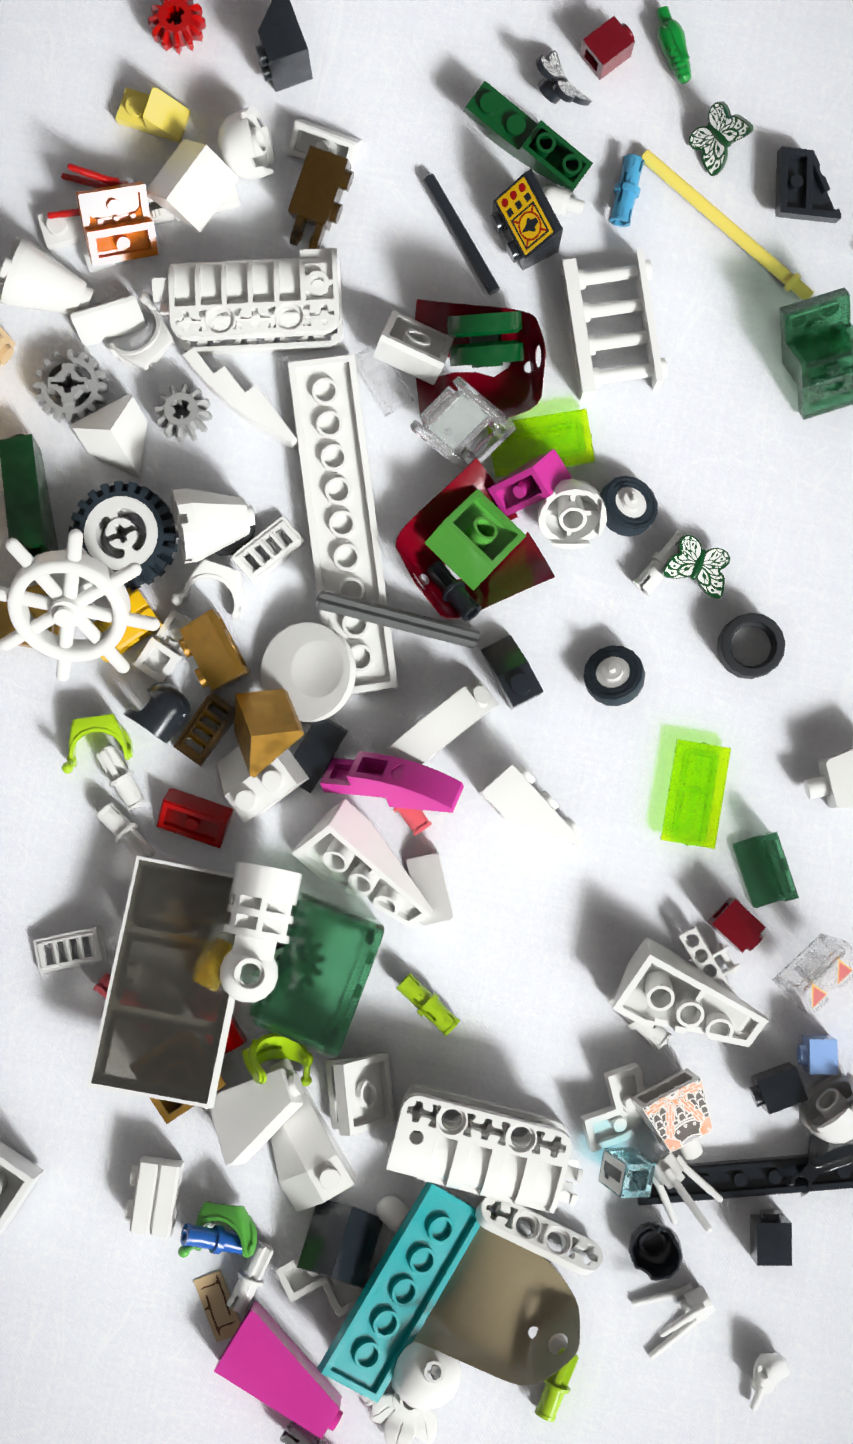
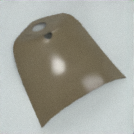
[414,1209,580,1386]

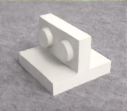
[325,1053,395,1136]

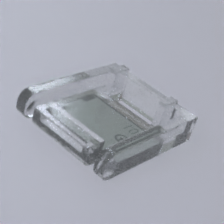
[410,376,516,471]

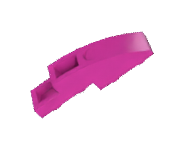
[320,751,464,813]

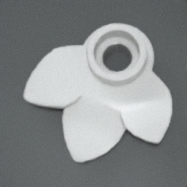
[369,1391,437,1444]

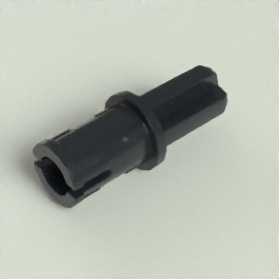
[427,561,481,622]

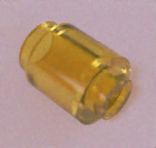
[191,937,233,992]

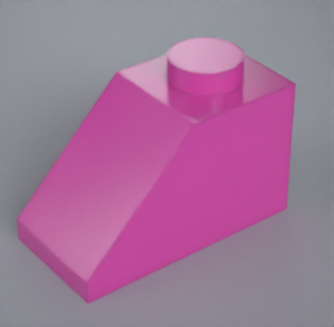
[487,449,572,516]

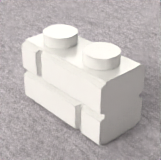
[125,1155,184,1238]

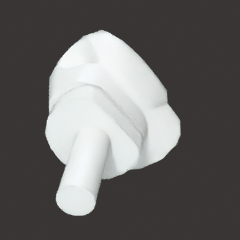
[749,1353,790,1411]

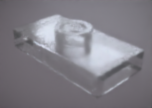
[355,341,414,417]

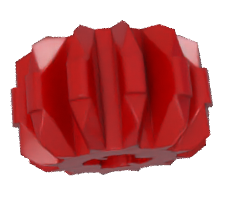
[148,0,206,55]

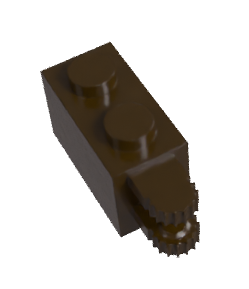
[288,145,354,249]

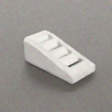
[230,516,305,585]
[33,925,108,974]

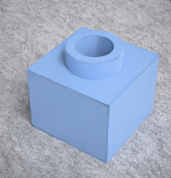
[797,1035,838,1075]

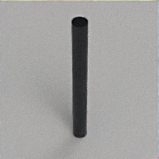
[423,174,500,295]

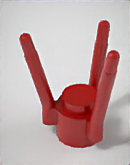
[47,163,128,219]

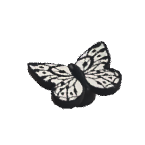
[536,50,592,106]

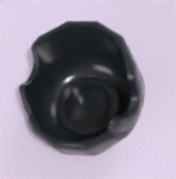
[628,1222,683,1281]

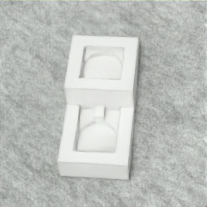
[133,609,193,683]

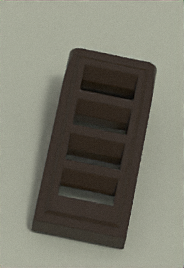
[173,691,235,767]

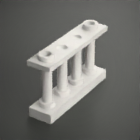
[560,248,668,401]

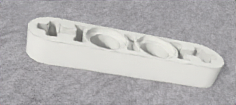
[475,1197,603,1275]

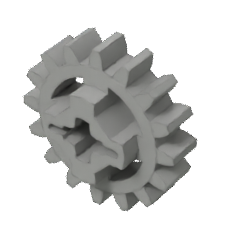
[33,349,109,425]

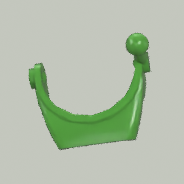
[178,1201,257,1258]

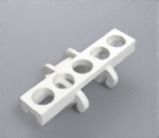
[679,926,741,996]

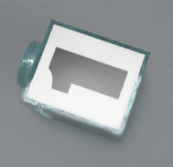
[598,1147,656,1198]

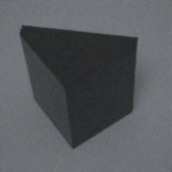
[297,1200,383,1289]

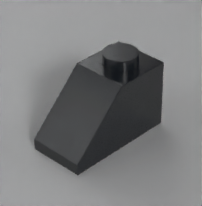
[480,635,544,710]

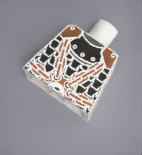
[631,1068,712,1160]

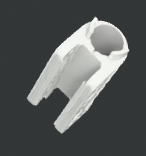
[151,248,343,356]

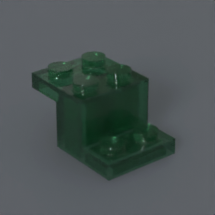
[779,287,853,420]

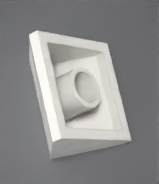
[146,139,239,233]
[373,310,454,385]

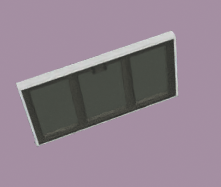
[87,856,242,1109]

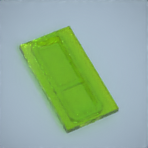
[487,408,595,478]
[660,739,731,849]

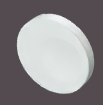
[260,622,356,722]

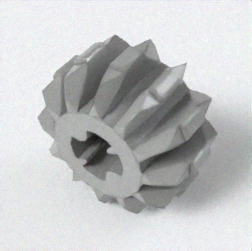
[154,383,213,443]

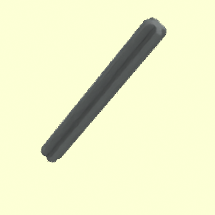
[316,590,480,649]

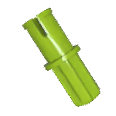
[534,1348,579,1422]

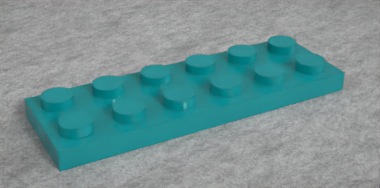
[317,1182,480,1403]

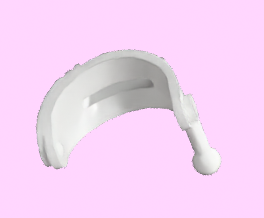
[108,292,175,370]
[171,559,245,620]

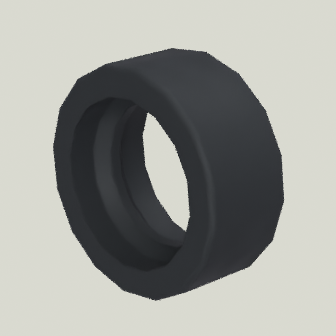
[717,613,785,679]

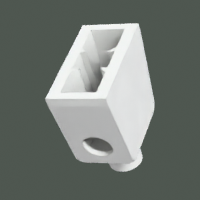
[804,747,853,808]

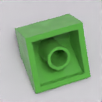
[425,489,526,591]

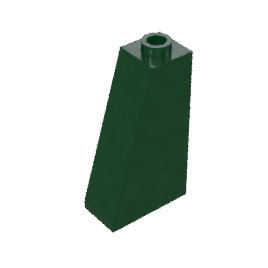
[0,434,59,567]

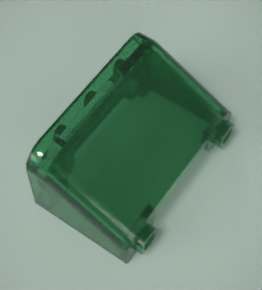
[249,892,384,1058]

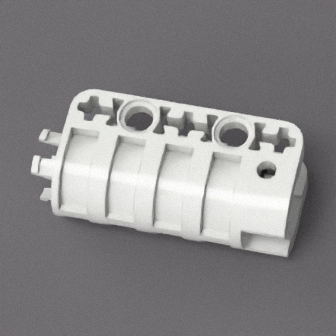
[386,1084,584,1214]

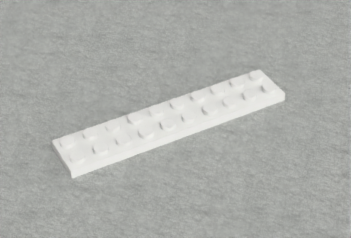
[288,354,398,694]

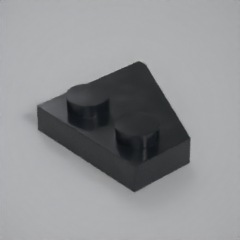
[775,146,841,223]

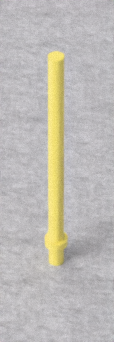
[641,149,815,303]

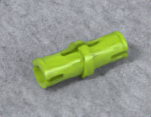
[396,972,460,1036]

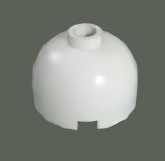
[214,107,275,180]
[537,479,607,550]
[799,1072,853,1144]
[391,1341,462,1410]

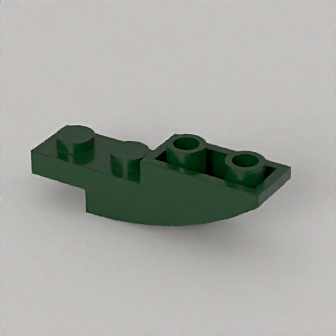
[463,81,593,191]

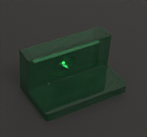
[732,831,799,908]

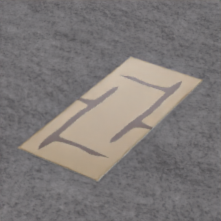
[193,1270,240,1342]

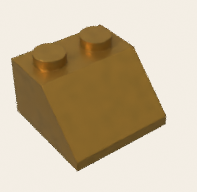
[178,609,250,691]

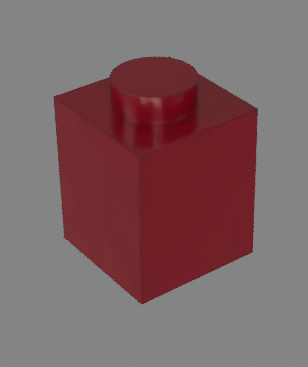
[580,16,635,80]
[707,897,766,953]

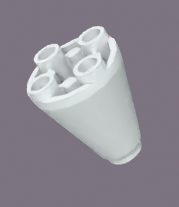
[0,236,95,314]

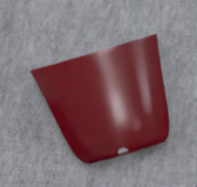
[415,299,546,436]
[395,458,555,619]

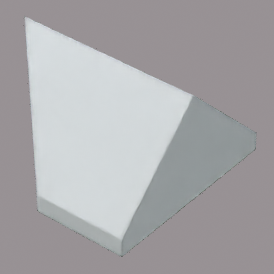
[71,393,147,479]

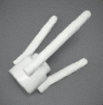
[649,1152,723,1232]
[632,1283,715,1359]

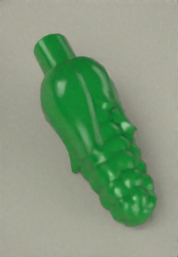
[656,6,692,84]

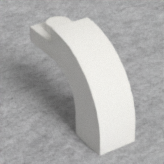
[383,678,499,765]

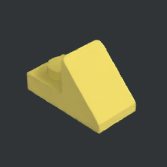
[115,87,191,143]

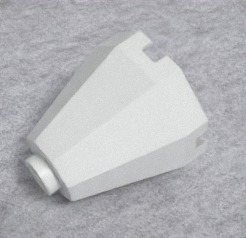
[171,488,255,564]

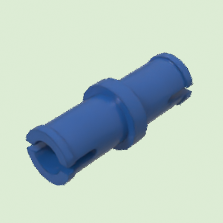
[180,1223,242,1255]

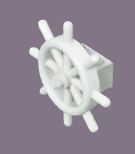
[0,529,160,681]

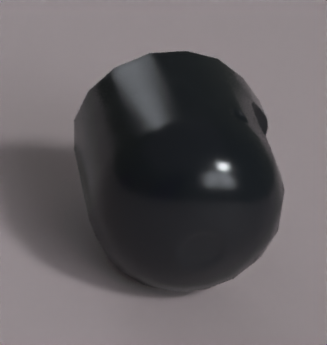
[123,682,190,743]

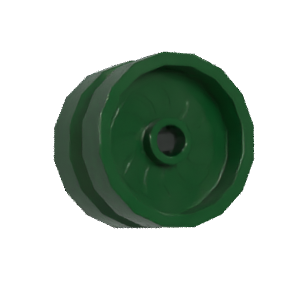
[447,311,524,368]

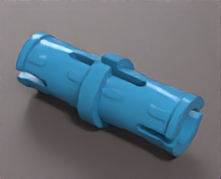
[609,154,645,227]

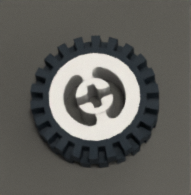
[68,481,179,589]

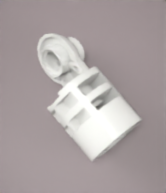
[220,862,302,1003]

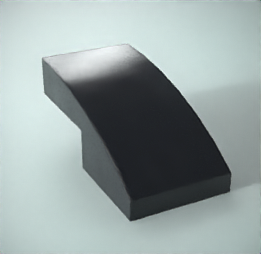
[293,718,348,793]

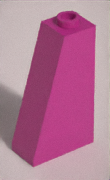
[214,1300,343,1439]

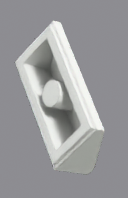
[286,118,362,170]
[70,294,147,346]
[406,852,455,926]

